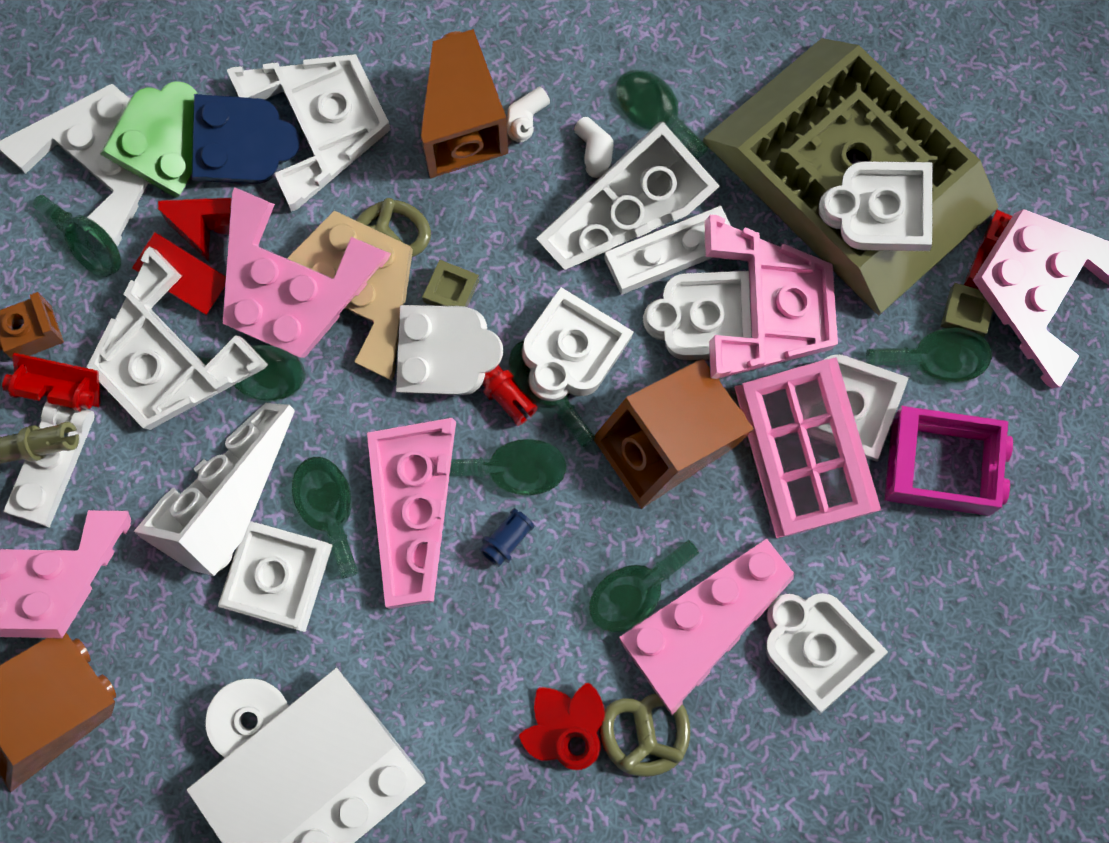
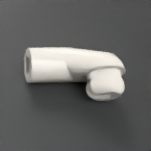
[507,86,550,142]
[574,117,614,178]

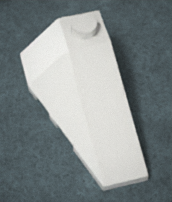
[536,122,719,270]
[134,403,295,576]

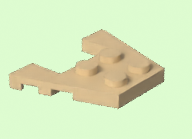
[287,211,413,381]

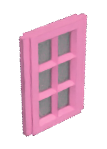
[734,357,881,539]

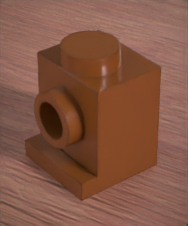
[0,292,64,359]

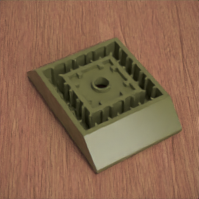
[703,38,999,316]

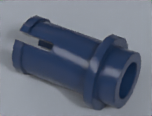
[479,508,535,567]

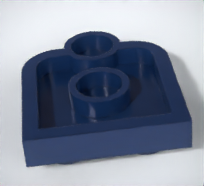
[192,94,300,184]

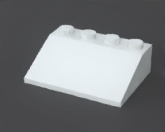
[187,667,426,843]

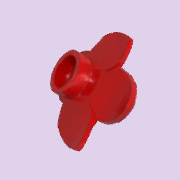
[519,683,605,770]

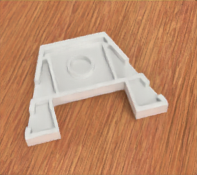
[227,54,391,211]
[0,84,151,250]
[86,246,268,430]

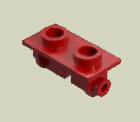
[2,353,101,412]

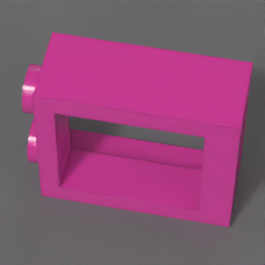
[884,406,1013,516]

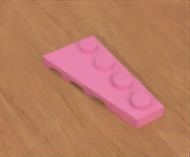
[367,418,456,609]
[619,539,794,715]

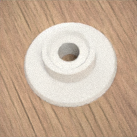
[206,679,288,758]

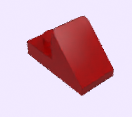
[158,198,232,261]

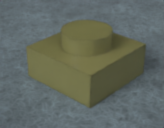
[422,260,480,307]
[940,283,993,339]

